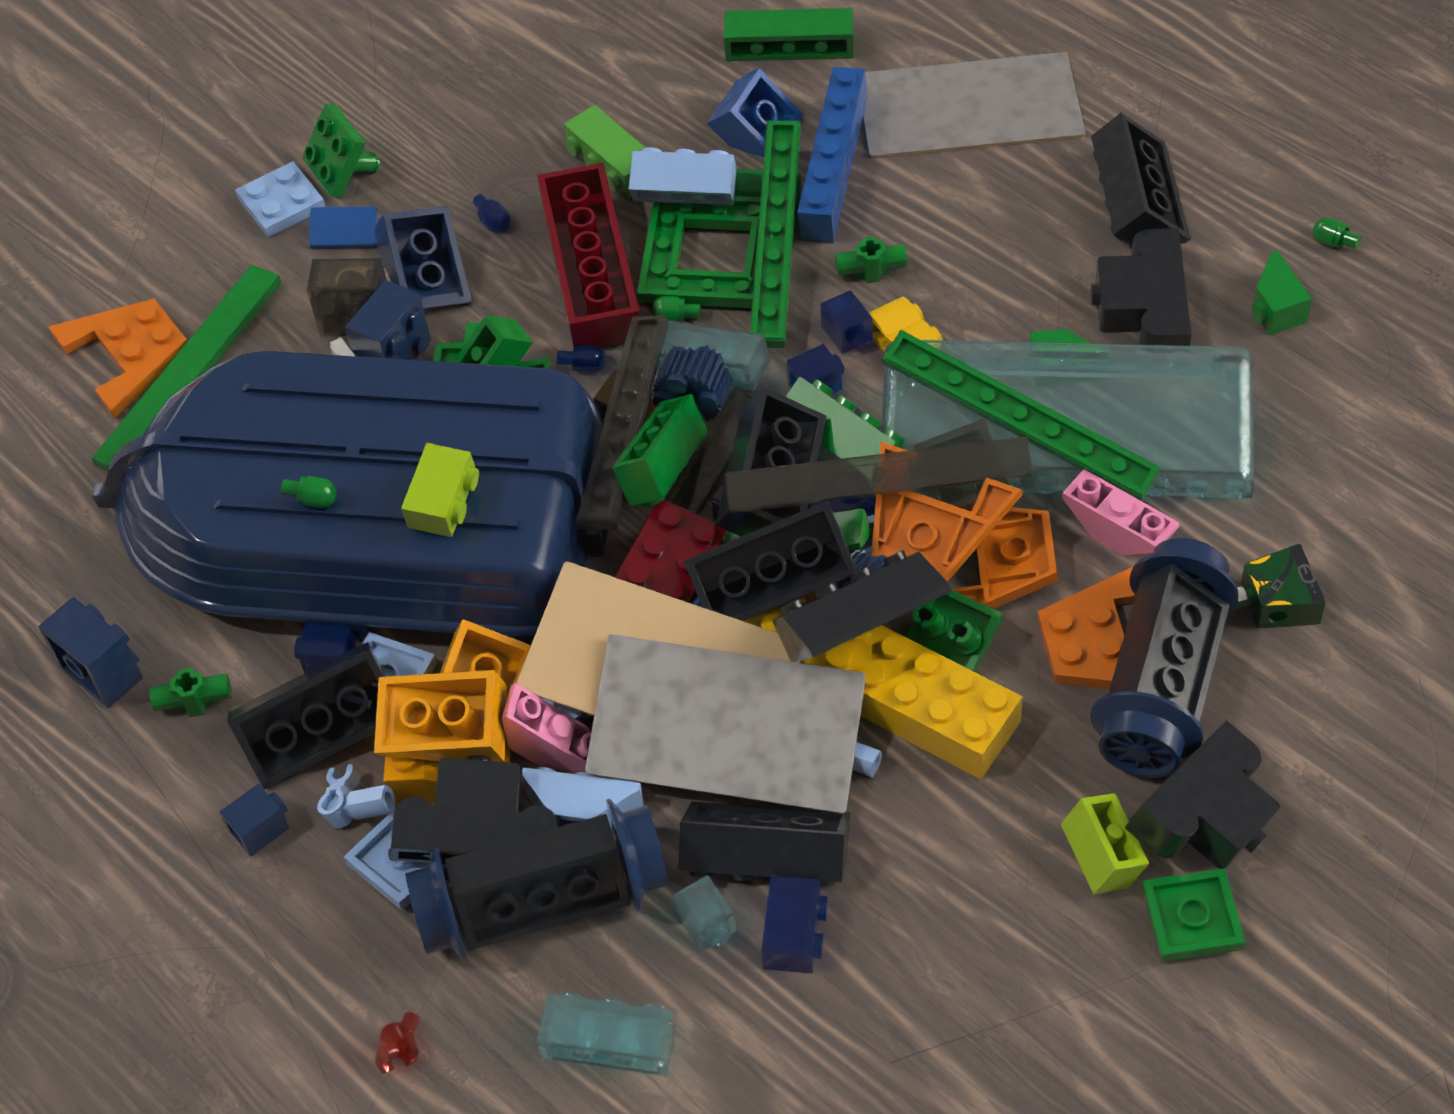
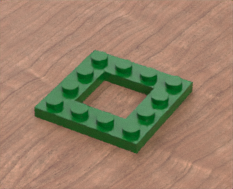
[637,196,761,308]

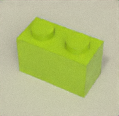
[401,443,479,537]
[1061,793,1149,895]

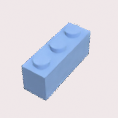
[629,147,737,206]

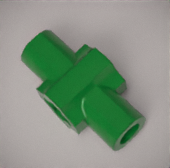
[835,237,907,283]
[149,667,232,717]

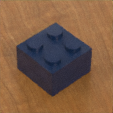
[345,280,431,360]
[38,597,143,708]

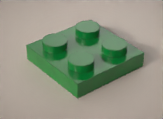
[1141,868,1246,962]

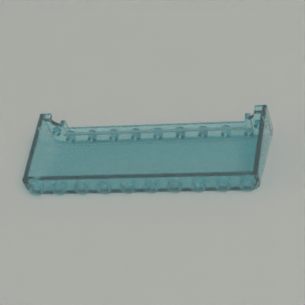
[881,340,1254,499]

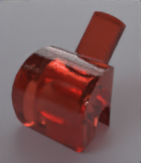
[375,1012,420,1074]

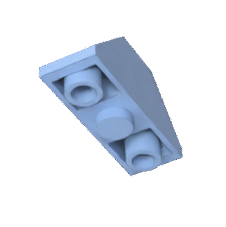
[522,767,644,829]

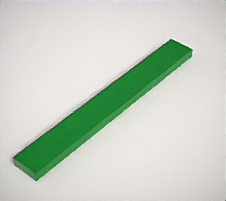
[749,121,801,348]
[91,264,282,471]
[882,330,1161,501]

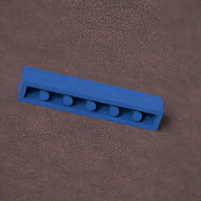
[797,67,867,243]

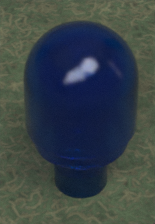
[473,194,511,234]
[557,345,606,374]

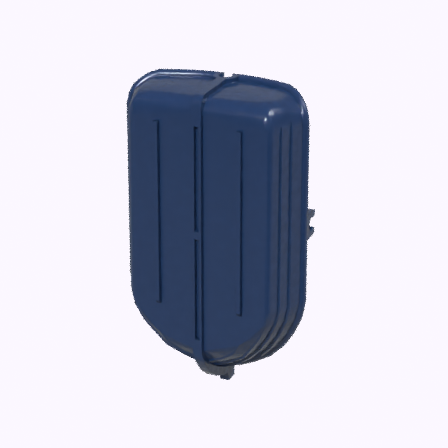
[92,351,603,641]

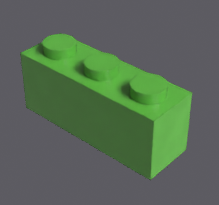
[564,105,645,200]

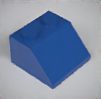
[707,68,803,157]

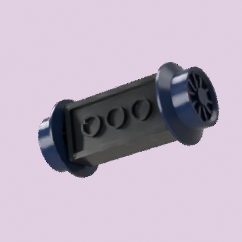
[1090,538,1239,778]
[405,798,669,961]

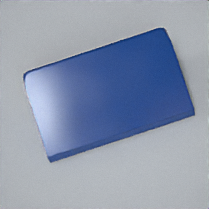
[309,206,379,249]

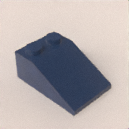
[374,206,472,310]

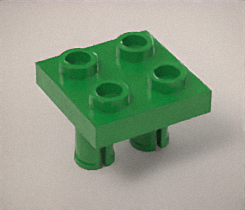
[302,103,380,197]
[905,589,1005,673]

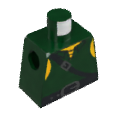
[1233,544,1326,628]

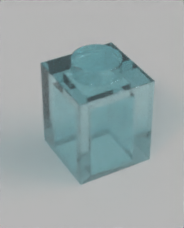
[672,875,736,952]

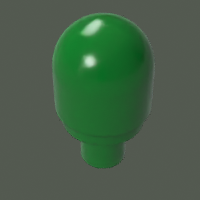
[1313,217,1362,249]
[651,296,700,324]
[281,475,337,509]

